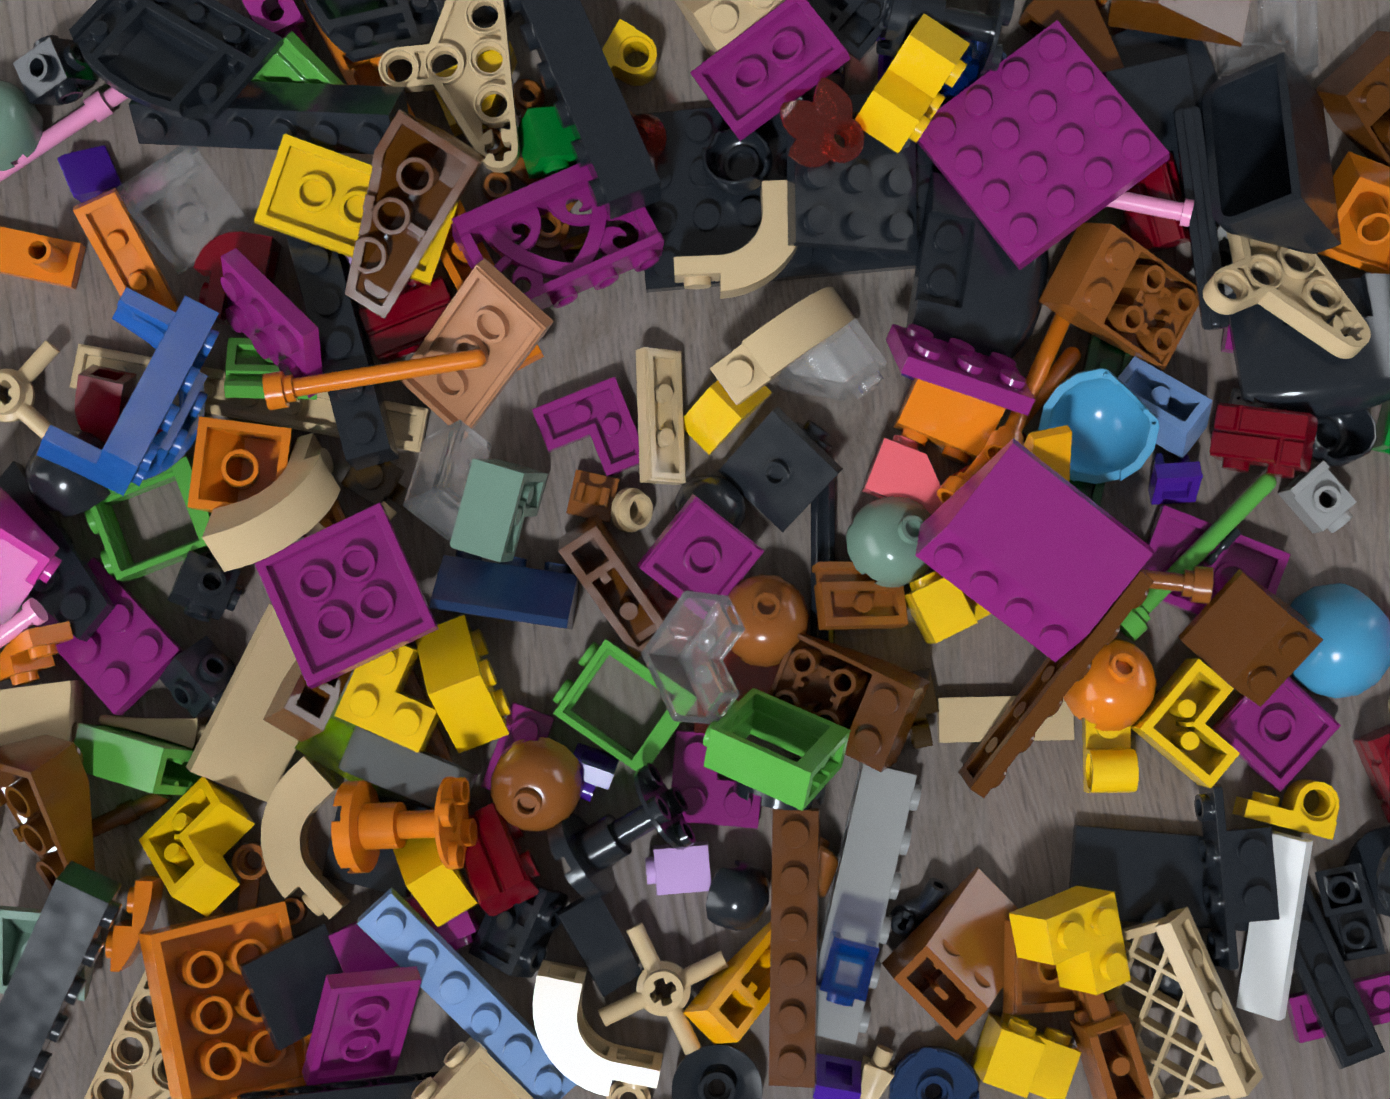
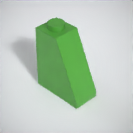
[73,723,202,795]

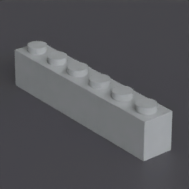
[817,762,922,1045]

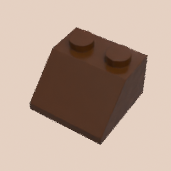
[1178,569,1323,707]

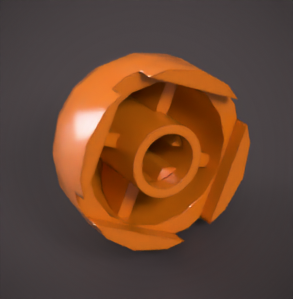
[1064,638,1157,731]

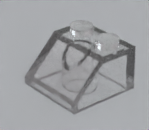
[117,146,253,275]
[777,318,888,401]

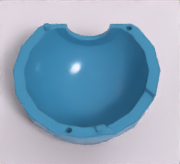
[1039,368,1160,484]
[1290,583,1390,699]

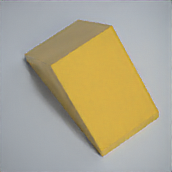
[684,380,772,455]
[393,838,478,927]

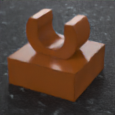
[566,469,620,524]

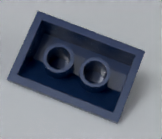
[429,549,580,630]

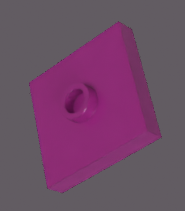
[637,494,764,621]
[1211,677,1341,792]

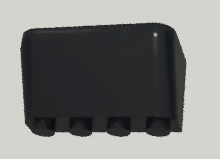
[1202,52,1341,254]

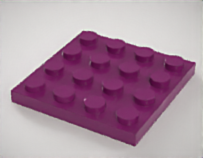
[917,20,1170,270]

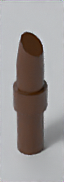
[92,793,173,838]

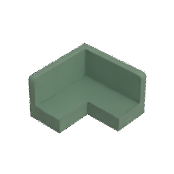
[450,458,548,563]

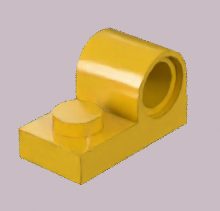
[602,19,658,86]
[1082,717,1139,793]
[1232,779,1340,840]

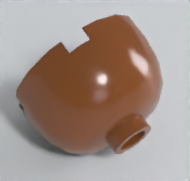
[719,574,809,667]
[491,737,584,831]

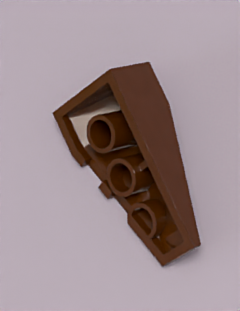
[345,110,486,319]
[0,734,95,892]

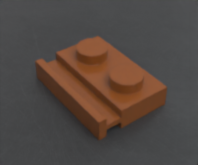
[812,561,908,630]

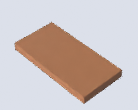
[399,258,554,438]

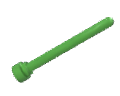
[1120,473,1277,642]

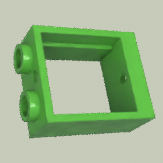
[85,456,211,582]
[552,639,695,771]
[703,688,851,811]

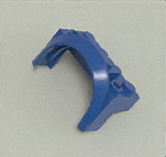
[37,287,220,496]

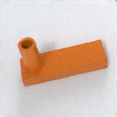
[73,188,180,312]
[0,226,86,290]

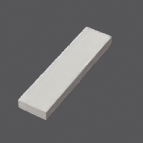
[1236,830,1313,1021]

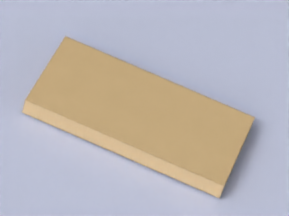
[186,604,300,802]

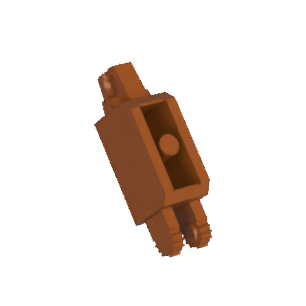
[1069,991,1154,1099]

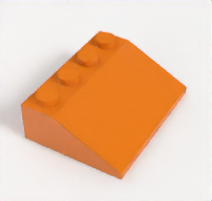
[138,901,312,1099]

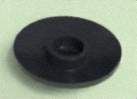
[672,1044,763,1099]

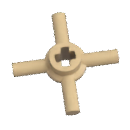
[0,340,60,439]
[598,923,729,1055]

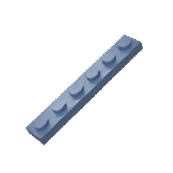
[357,887,577,1099]

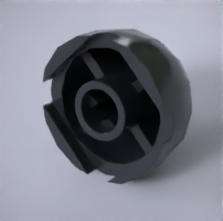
[26,430,111,517]

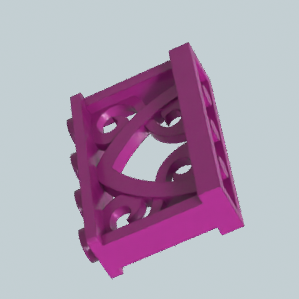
[452,164,664,310]

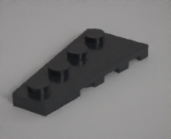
[0,461,115,642]

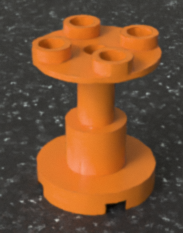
[331,776,477,874]

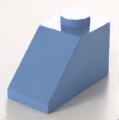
[1118,356,1213,459]

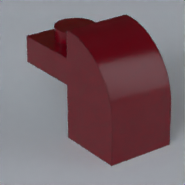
[193,231,281,325]
[75,364,163,444]

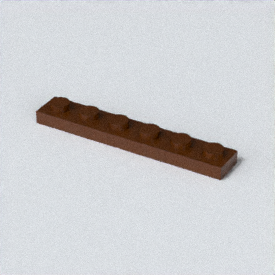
[958,570,1154,798]
[768,808,820,1088]

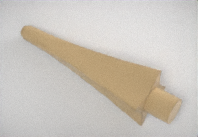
[99,715,208,749]
[860,1045,895,1099]

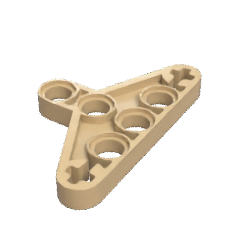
[378,0,520,173]
[1203,232,1371,359]
[84,971,170,1099]

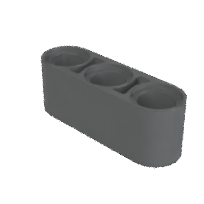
[338,725,478,808]

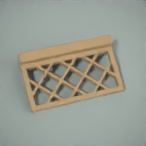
[1105,907,1263,1099]

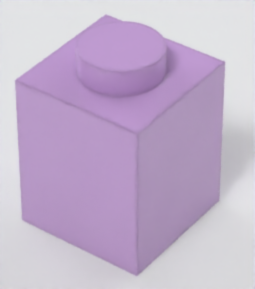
[645,841,711,895]

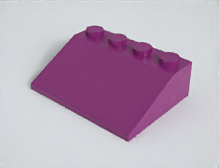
[915,438,1153,662]

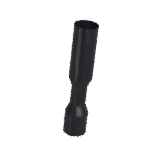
[1204,528,1241,567]

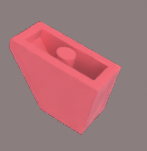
[862,435,943,514]

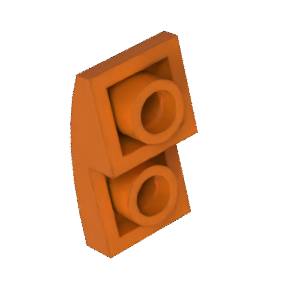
[0,621,74,687]
[105,876,164,972]

